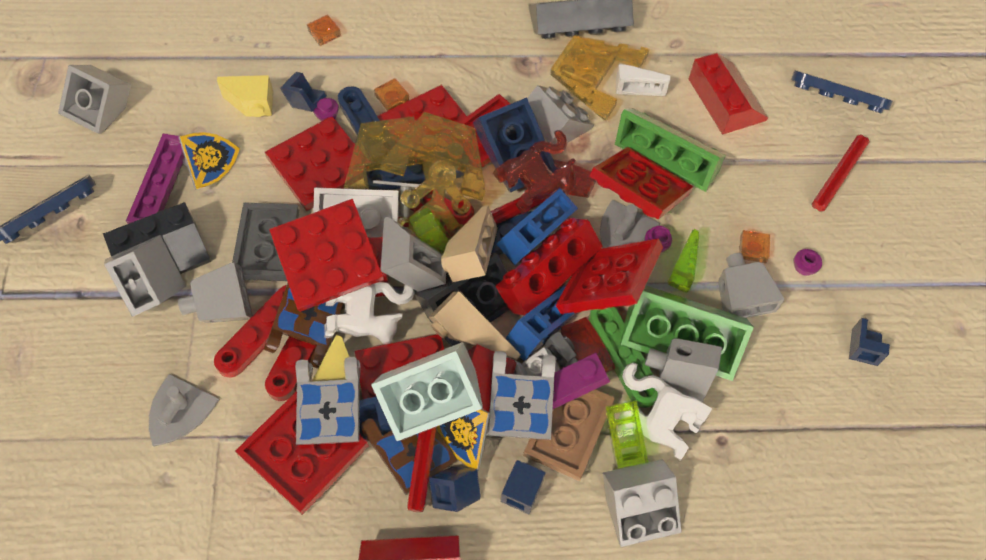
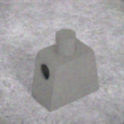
[718,253,784,318]
[178,262,253,323]
[644,338,722,402]

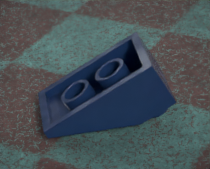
[472,97,558,193]

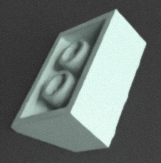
[372,342,483,441]

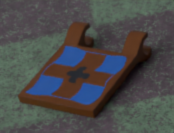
[264,283,343,369]
[361,418,458,495]

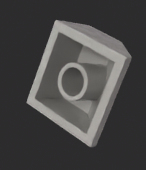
[58,65,131,134]

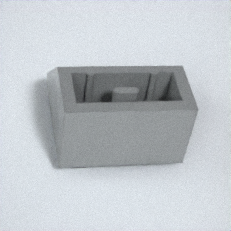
[527,85,594,146]
[381,217,446,292]
[104,235,186,317]
[603,459,682,547]

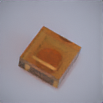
[307,14,341,46]
[374,78,409,111]
[739,230,770,263]

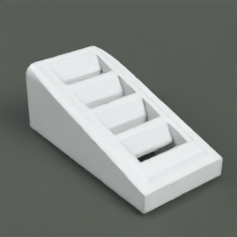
[616,64,670,96]

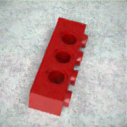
[495,218,603,316]

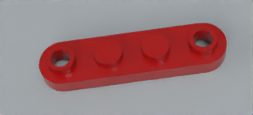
[214,285,287,378]
[265,337,316,401]

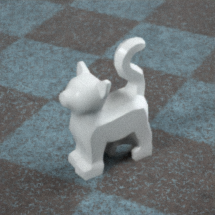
[324,281,414,344]
[618,363,712,460]

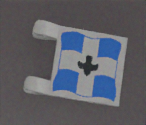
[488,351,556,440]
[296,357,361,445]

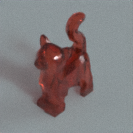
[493,130,576,215]

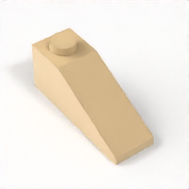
[441,205,497,282]
[429,291,521,359]

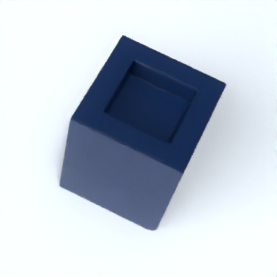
[280,72,327,112]
[849,318,890,366]
[359,396,392,440]
[501,460,546,514]
[429,466,481,512]

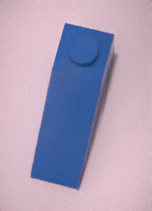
[496,188,578,265]
[505,286,577,361]

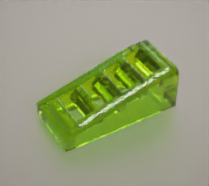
[409,207,451,253]
[668,229,699,293]
[605,400,648,468]

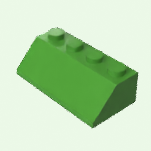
[615,108,726,192]
[620,285,754,381]

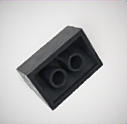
[103,202,211,274]
[415,252,509,347]

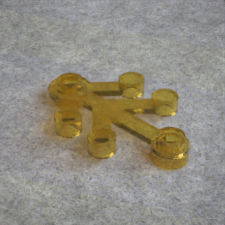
[397,160,471,247]

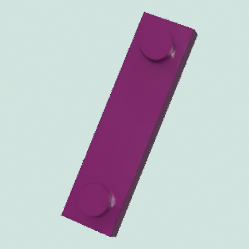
[126,133,185,224]
[552,353,610,410]

